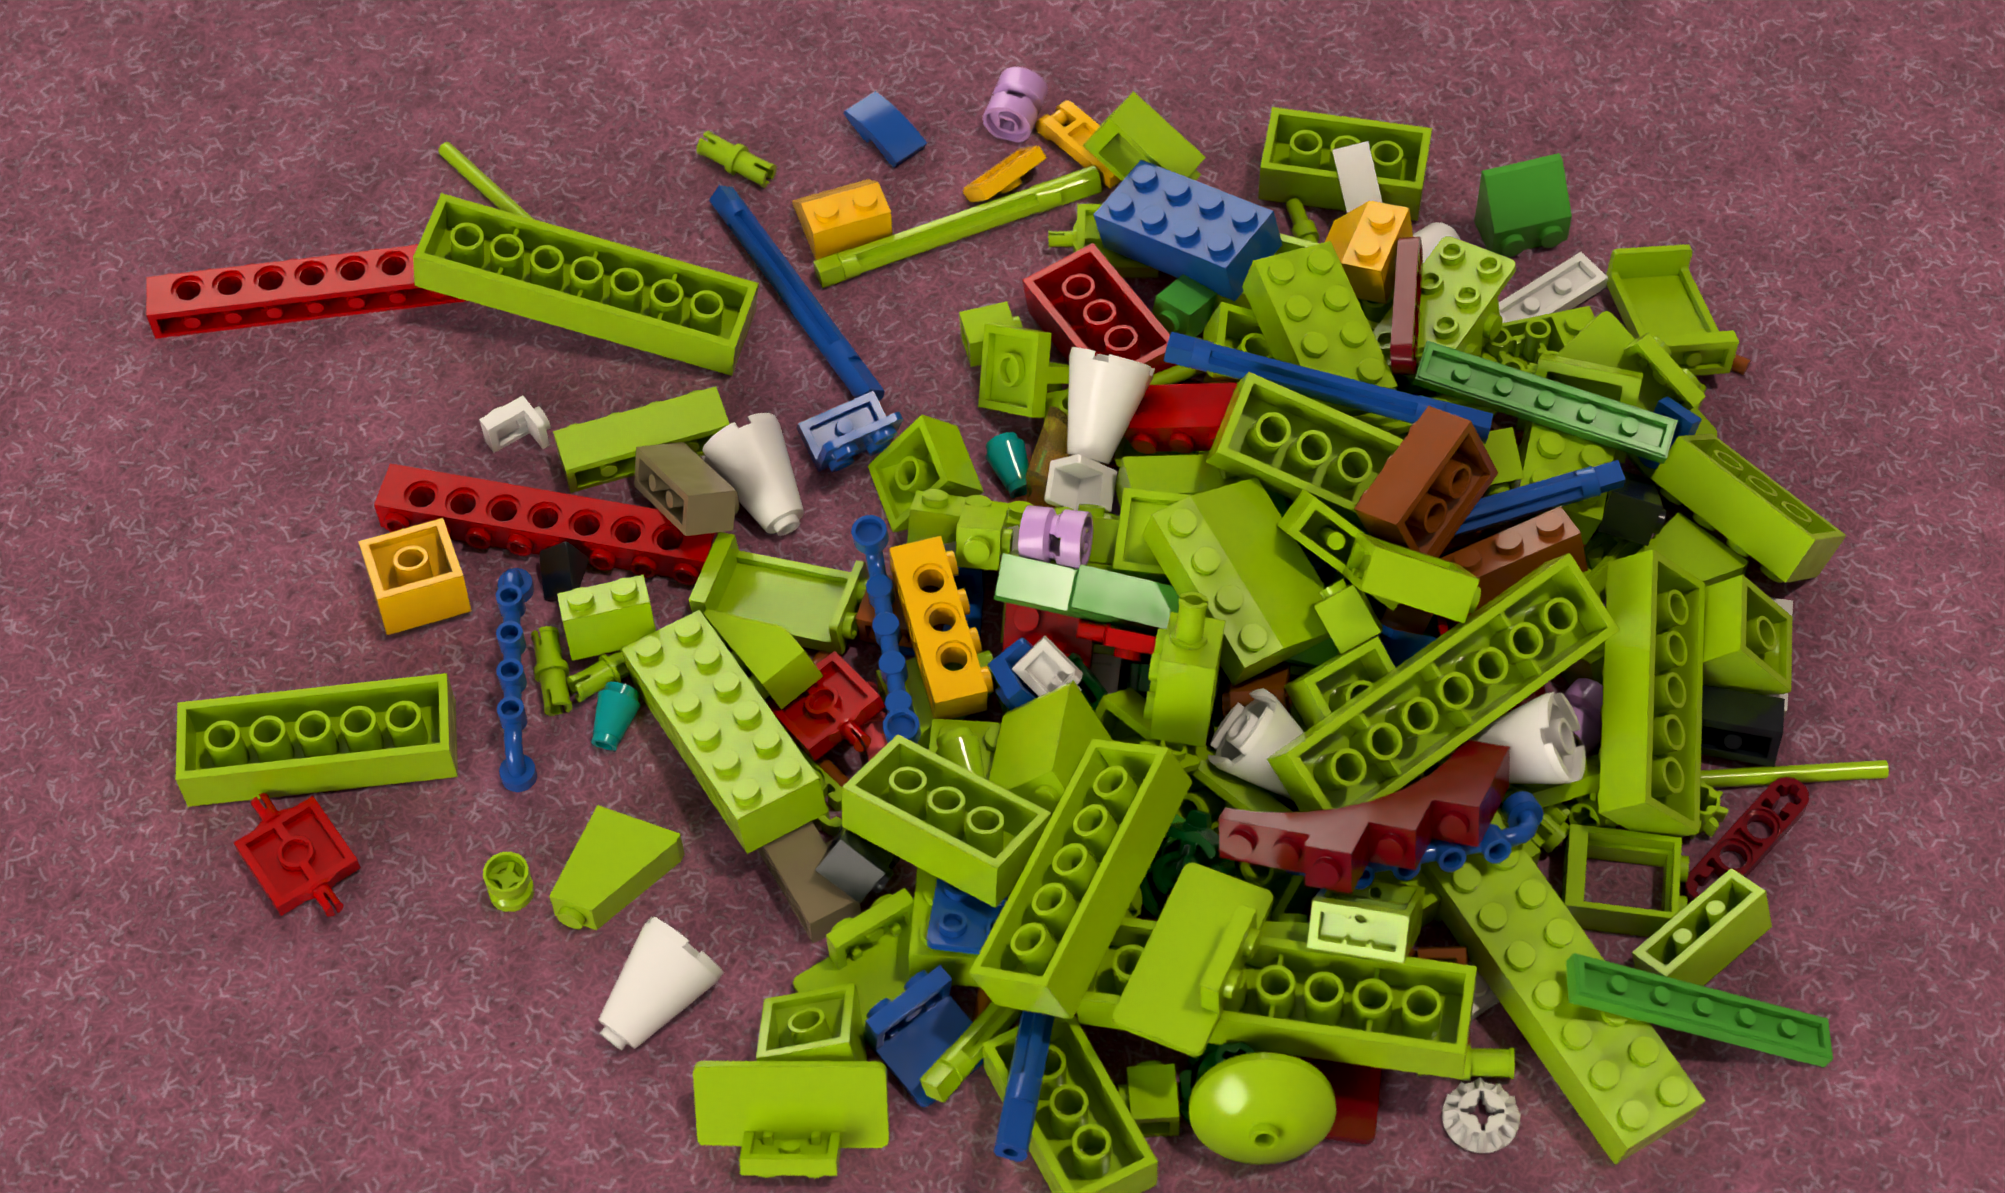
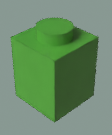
[1152,274,1217,337]

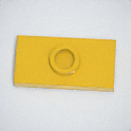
[962,146,1046,202]

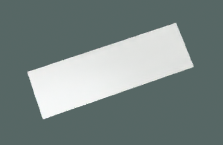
[1332,141,1383,213]

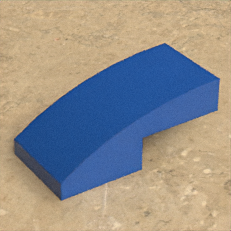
[844,91,927,168]

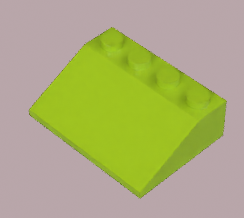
[1142,477,1331,686]

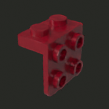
[1286,1054,1382,1144]

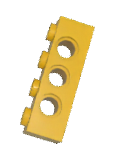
[889,536,994,719]

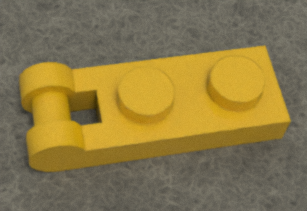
[1035,100,1121,188]

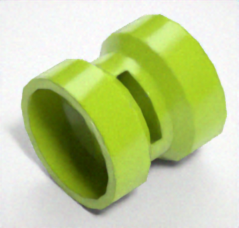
[483,852,534,912]

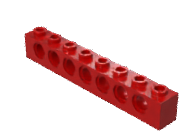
[146,244,466,339]
[374,463,718,585]

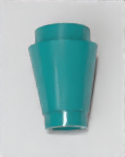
[985,432,1034,498]
[591,682,641,751]

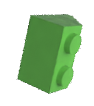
[1474,153,1572,257]

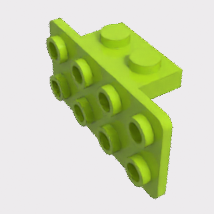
[1373,236,1516,380]
[1551,311,1717,488]
[1112,863,1273,1057]
[793,888,953,1032]
[693,1061,890,1178]

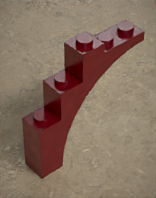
[1218,740,1510,894]

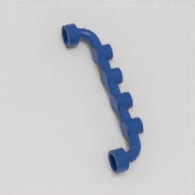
[851,515,921,743]
[496,568,537,792]
[1285,791,1543,889]

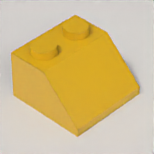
[792,179,893,260]
[1325,200,1413,304]
[358,518,472,635]

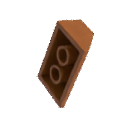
[1354,406,1498,558]
[1440,506,1588,618]

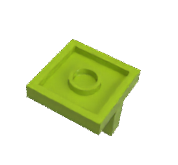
[978,323,1069,418]
[1113,488,1191,582]

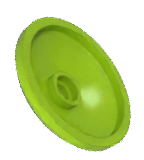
[1189,1052,1336,1165]

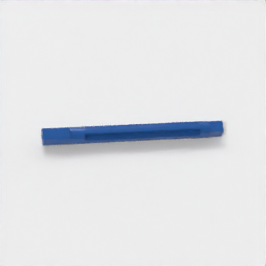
[709,185,885,401]
[1164,331,1493,444]
[1303,460,1626,578]
[994,1010,1055,1162]

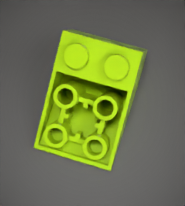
[1480,306,1595,383]

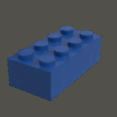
[1093,159,1282,301]

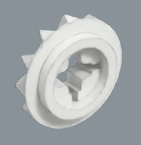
[1442,1077,1521,1153]

